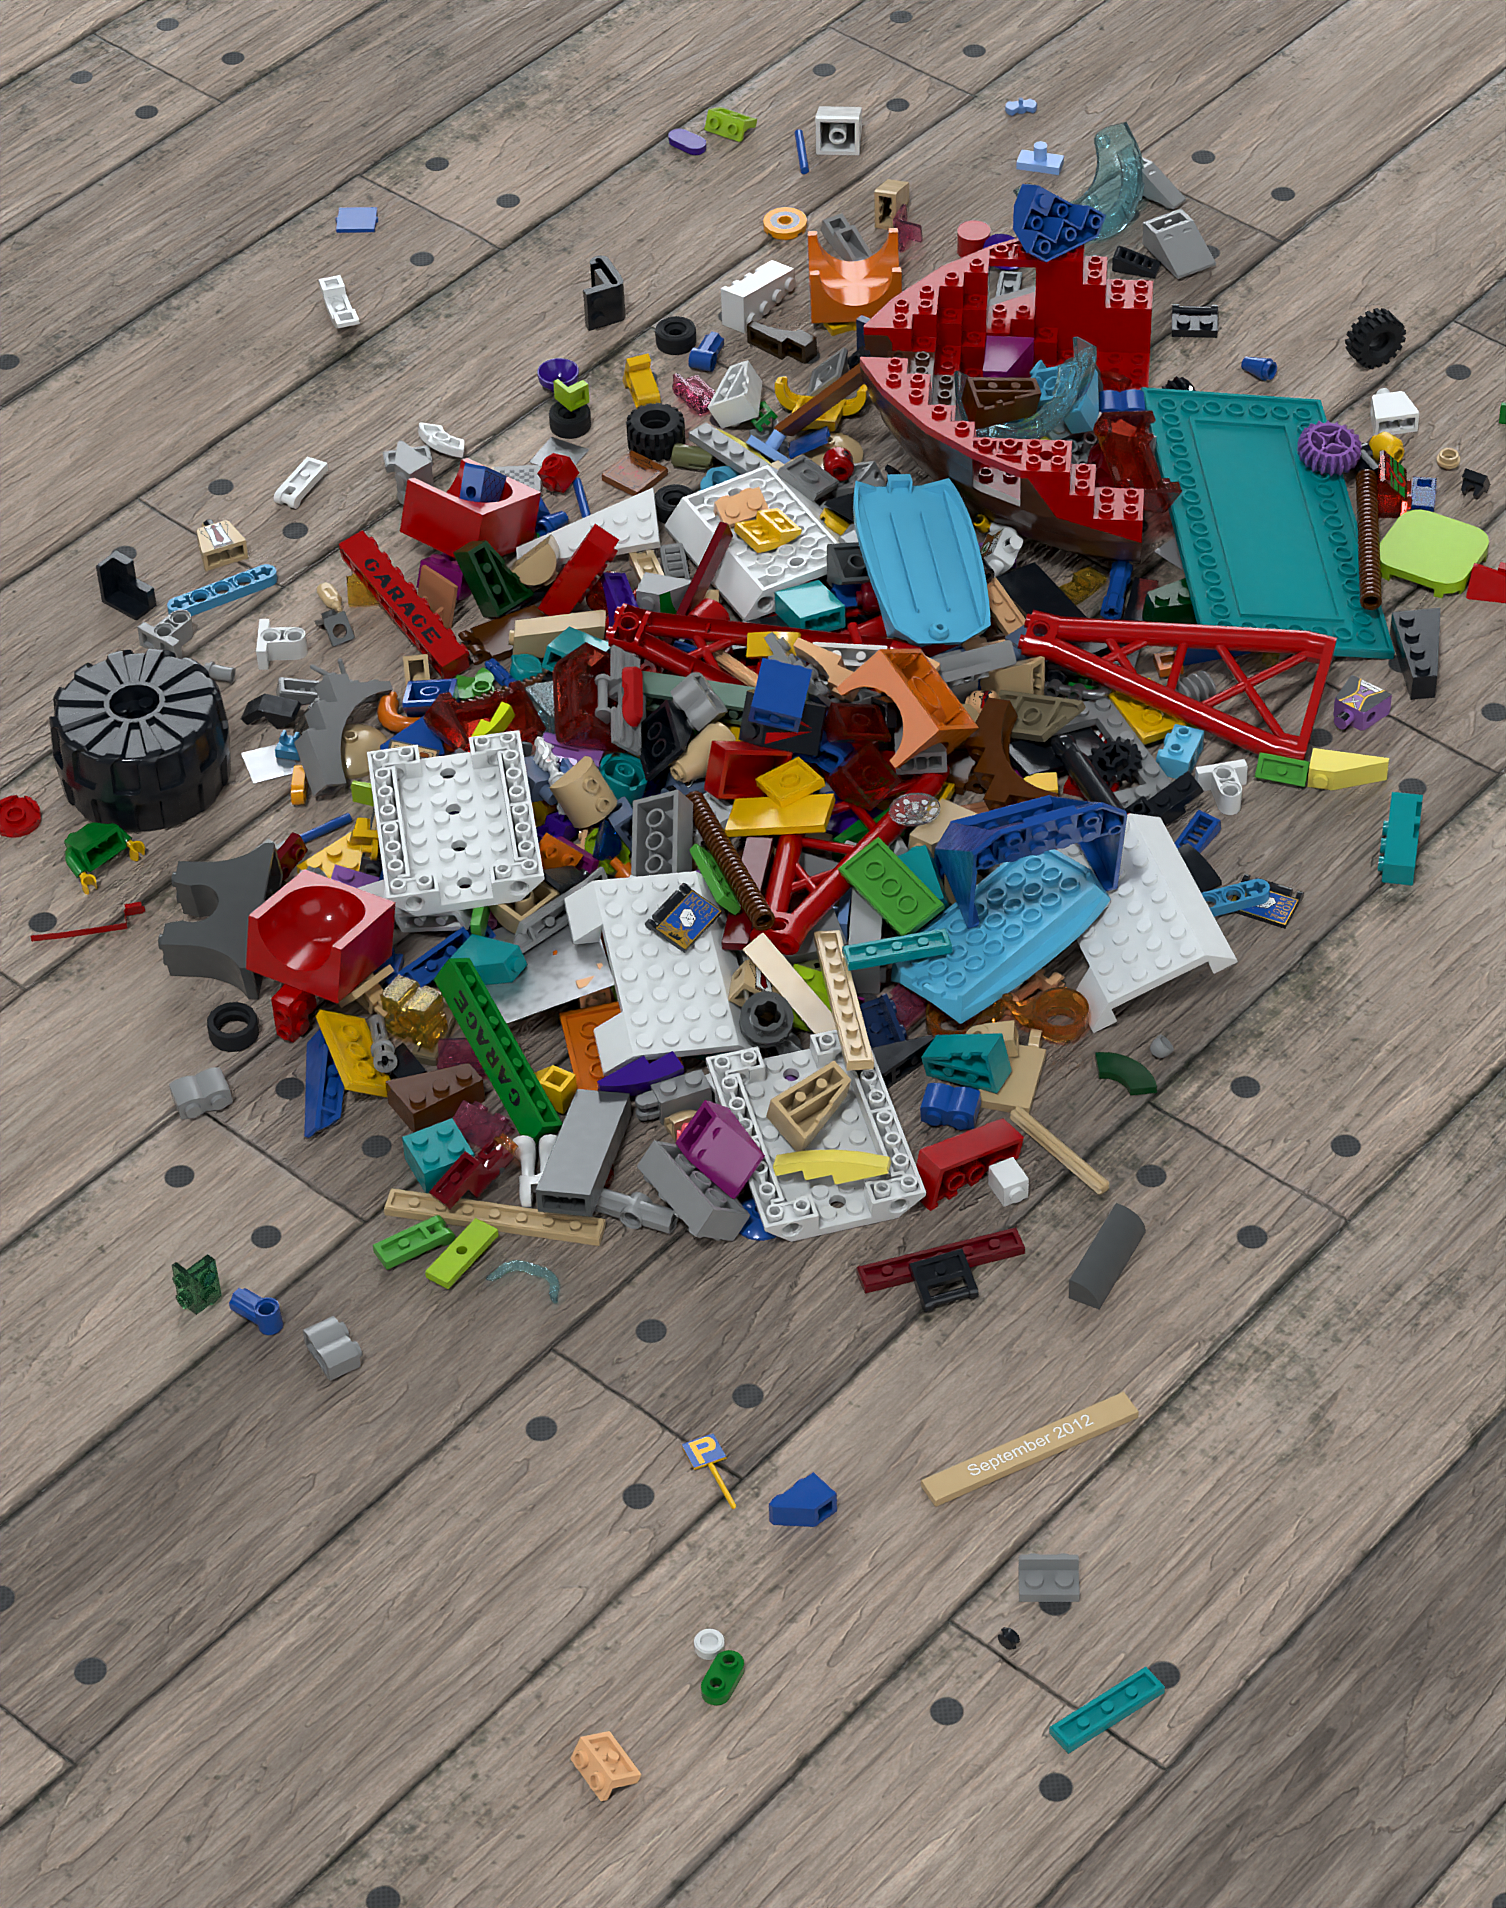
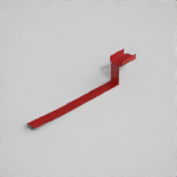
[30,902,146,942]

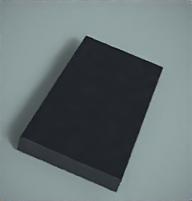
[1009,727,1105,778]

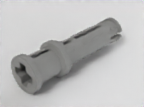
[368,1014,397,1073]

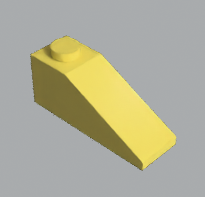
[1307,748,1389,790]

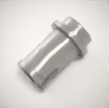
[204,661,236,683]

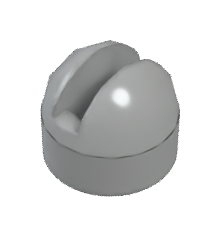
[1150,1034,1174,1058]

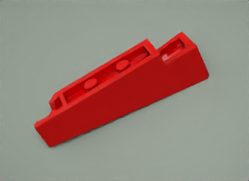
[1466,562,1506,603]

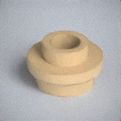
[1436,448,1460,469]

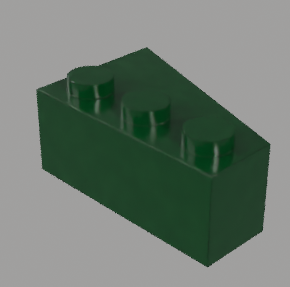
[453,540,534,617]

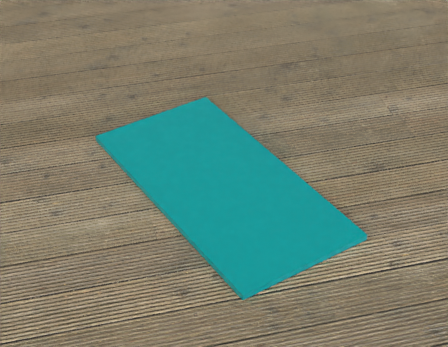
[1141,387,1395,659]

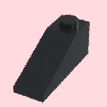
[543,865,591,895]
[872,1035,934,1089]

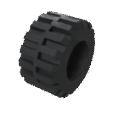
[626,403,686,461]

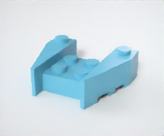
[999,353,1099,439]

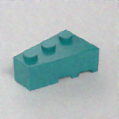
[1378,792,1423,886]
[921,1033,1012,1093]

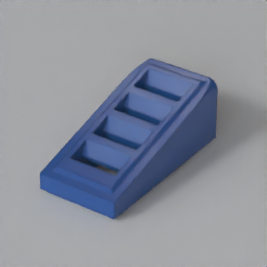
[1174,809,1221,853]

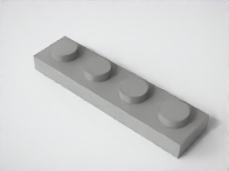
[689,423,770,475]

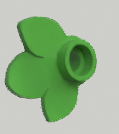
[456,667,495,700]

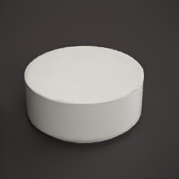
[694,1629,725,1660]

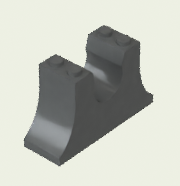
[158,843,283,1000]

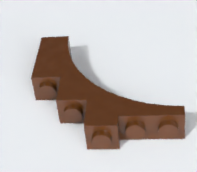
[964,697,1060,811]

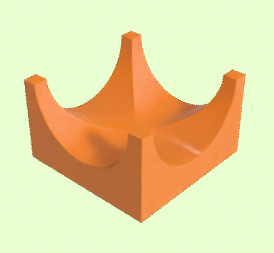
[808,228,902,323]
[836,649,979,769]

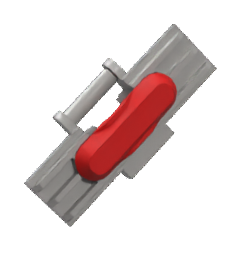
[595,645,646,756]

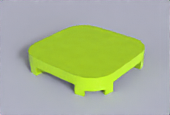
[1380,510,1489,598]

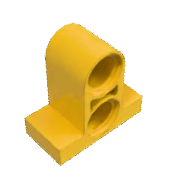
[622,353,661,408]

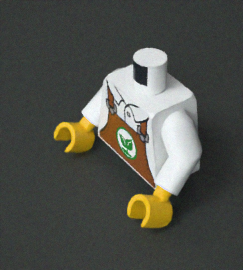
[973,514,1023,578]

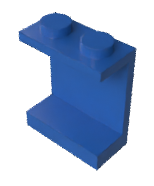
[748,658,812,733]

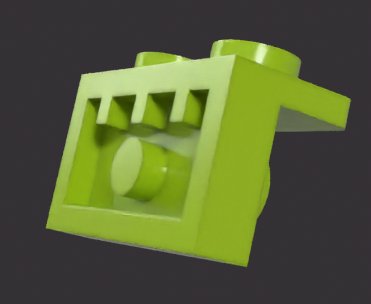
[704,107,757,142]

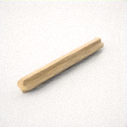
[1010,1106,1109,1195]

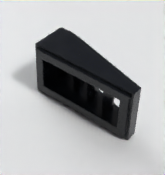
[1112,246,1161,279]

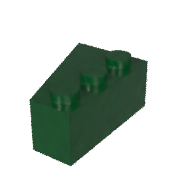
[1142,578,1197,624]

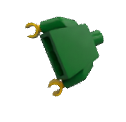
[64,822,145,895]

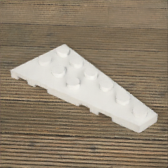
[516,488,661,565]

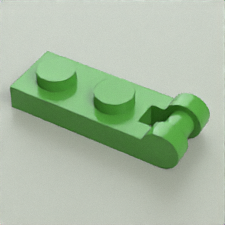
[373,1215,455,1270]

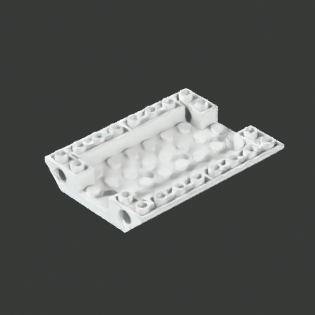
[664,465,841,621]
[367,730,544,916]
[706,1030,926,1242]

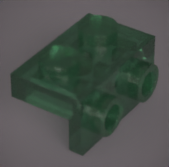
[171,1254,222,1315]

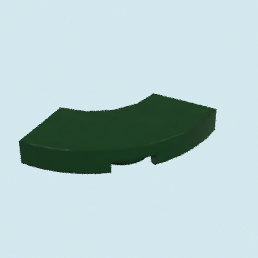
[1095,1052,1157,1096]

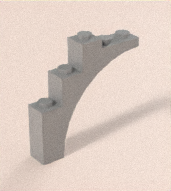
[294,672,393,796]

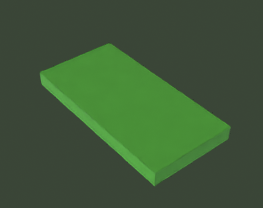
[838,837,945,936]

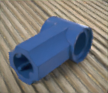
[688,331,724,372]
[229,1288,283,1335]

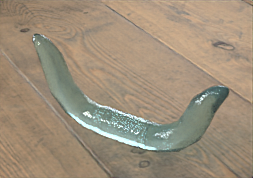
[486,1260,560,1303]

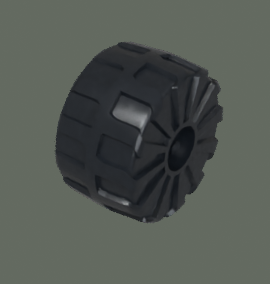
[49,648,231,832]

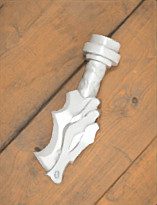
[533,737,565,786]

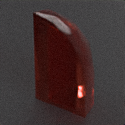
[1100,370,1130,392]

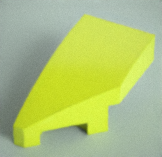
[471,702,515,737]

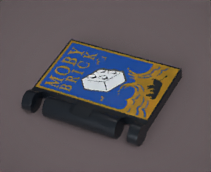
[1231,874,1304,929]
[645,883,722,953]

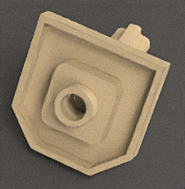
[338,964,401,1025]

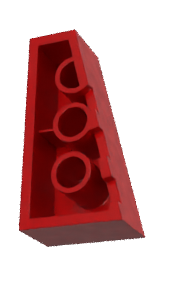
[537,524,619,616]
[916,1118,1024,1211]

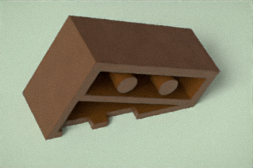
[961,377,1041,430]
[385,1063,485,1133]

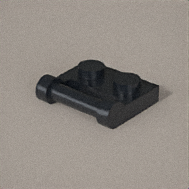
[1172,304,1218,338]
[908,1248,979,1313]

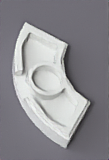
[418,422,464,458]

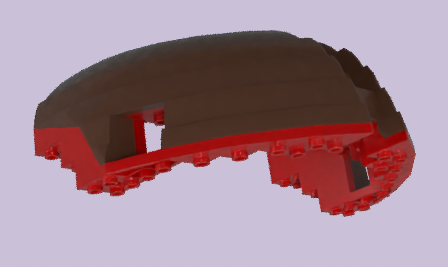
[860,238,1153,564]

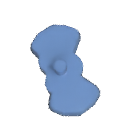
[1005,98,1037,116]

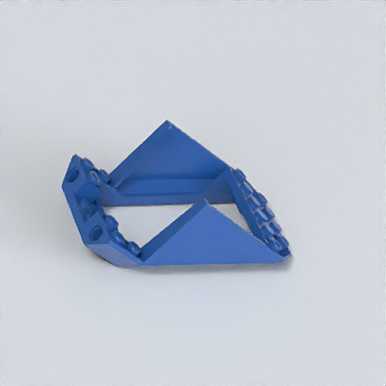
[934,795,1127,929]

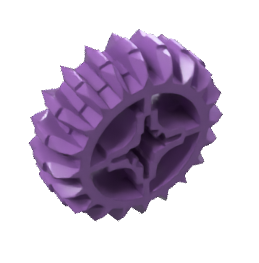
[1297,420,1362,476]

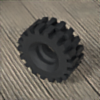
[1345,308,1406,369]

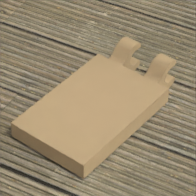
[979,1029,1046,1114]

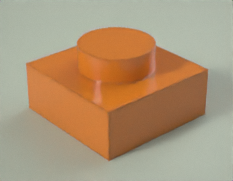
[1153,651,1184,677]

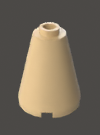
[670,722,736,783]

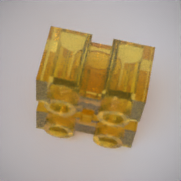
[380,975,449,1050]

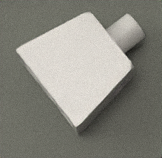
[1370,388,1419,435]

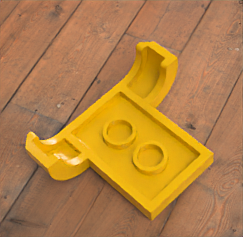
[775,376,868,432]

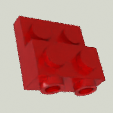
[271,984,317,1043]

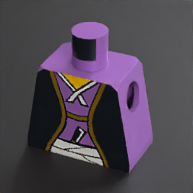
[1333,675,1392,731]

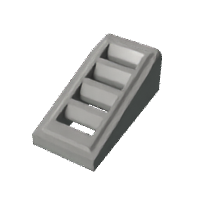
[659,543,690,580]
[276,677,320,704]

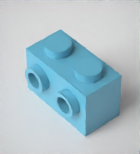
[1156,724,1204,779]

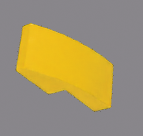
[746,632,801,659]

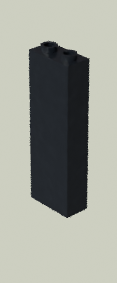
[996,562,1111,680]

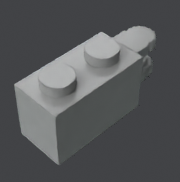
[635,1069,712,1125]

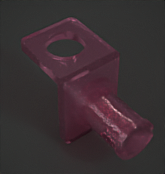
[893,204,923,252]

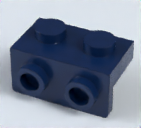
[860,993,907,1049]

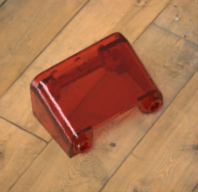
[1094,410,1182,513]
[553,642,627,753]
[423,681,546,752]

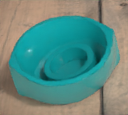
[509,654,545,682]

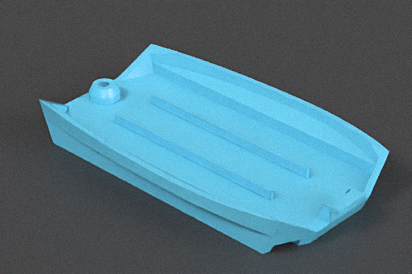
[853,474,991,646]
[891,849,1111,1024]

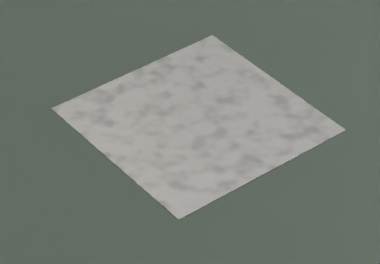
[485,924,615,1024]

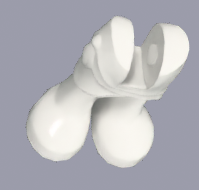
[511,1134,558,1208]

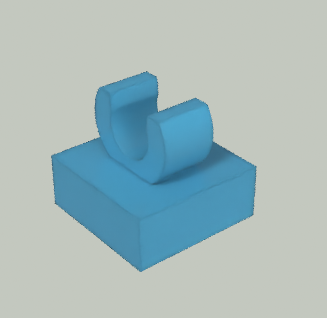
[275,730,301,761]

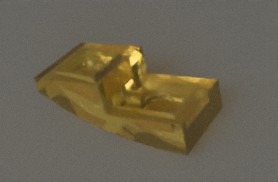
[1059,567,1107,605]

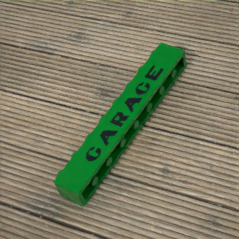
[434,958,563,1147]

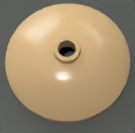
[793,431,863,469]
[340,723,388,779]

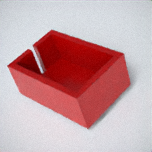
[704,741,793,799]

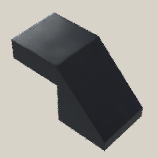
[240,693,302,729]

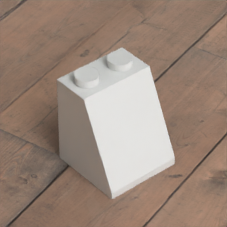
[815,106,862,155]

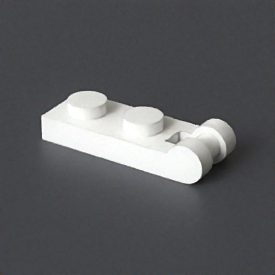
[274,457,328,509]

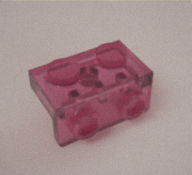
[672,373,715,415]
[890,983,932,1028]
[437,1038,487,1077]
[453,1100,515,1148]

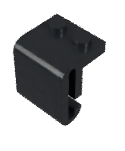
[583,255,626,331]

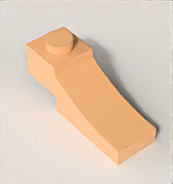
[793,637,861,702]

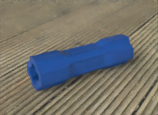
[1100,560,1133,620]

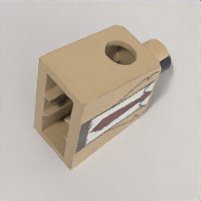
[196,519,248,571]
[728,959,780,1021]

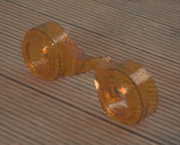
[925,987,1089,1042]

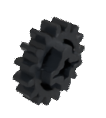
[1088,736,1143,788]

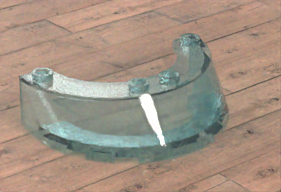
[1013,122,1145,241]
[954,337,1097,440]

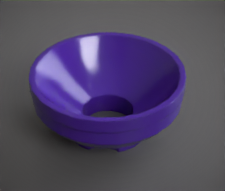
[537,358,579,392]

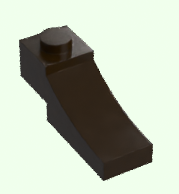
[747,320,817,364]

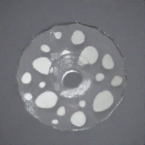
[889,793,940,826]

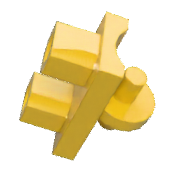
[350,817,381,861]

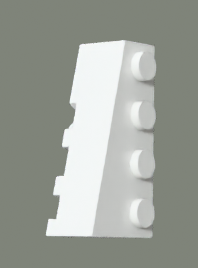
[721,260,796,334]

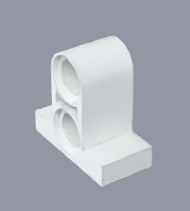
[256,619,308,670]
[1195,759,1248,815]

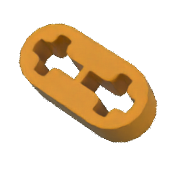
[291,765,308,805]

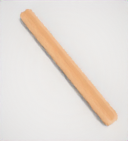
[690,640,758,687]

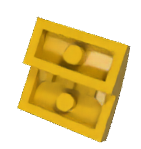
[734,508,802,553]

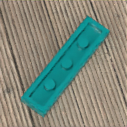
[842,928,952,971]
[1049,1666,1165,1754]

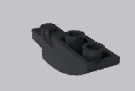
[1125,771,1204,826]

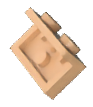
[713,487,769,528]

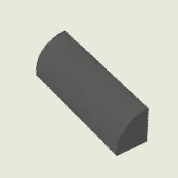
[1069,1203,1146,1310]

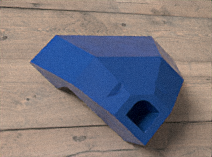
[1013,184,1106,262]

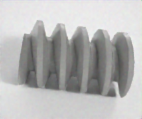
[1163,670,1216,701]

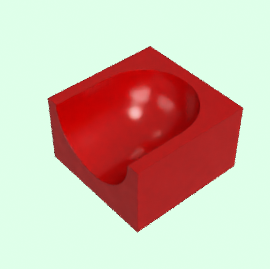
[400,458,541,559]
[246,869,396,1004]

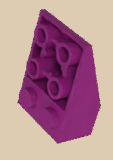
[416,552,472,601]
[675,1100,765,1199]

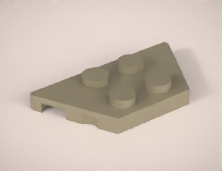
[999,690,1086,742]

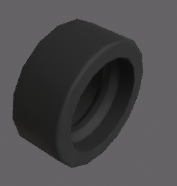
[207,1002,259,1052]

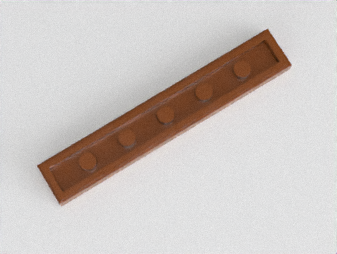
[774,363,864,436]

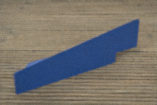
[382,924,496,992]
[304,1029,344,1138]

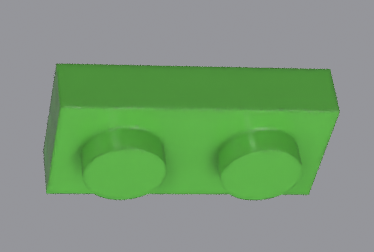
[1255,752,1310,787]

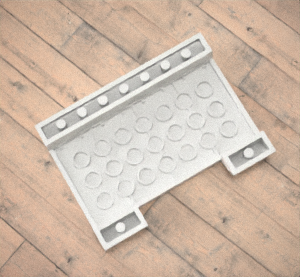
[1057,813,1238,1033]
[564,871,760,1076]

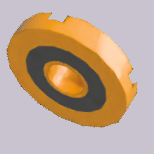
[763,207,807,240]

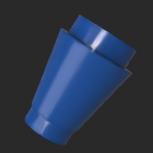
[1241,356,1277,381]
[535,511,569,537]

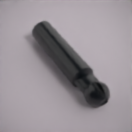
[1052,733,1127,813]

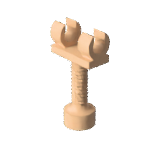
[997,968,1065,1015]

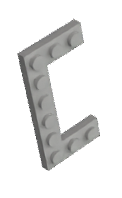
[1053,696,1172,808]

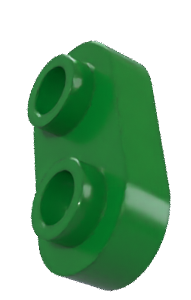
[701,1650,744,1706]

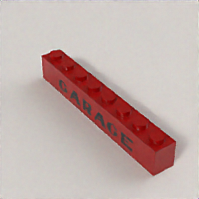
[338,530,470,679]

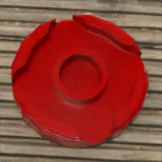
[0,795,41,838]

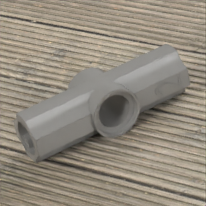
[594,1188,678,1234]

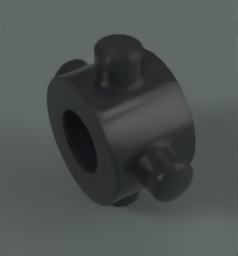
[998,1627,1020,1650]

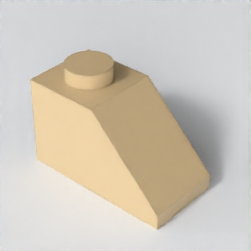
[403,654,430,687]

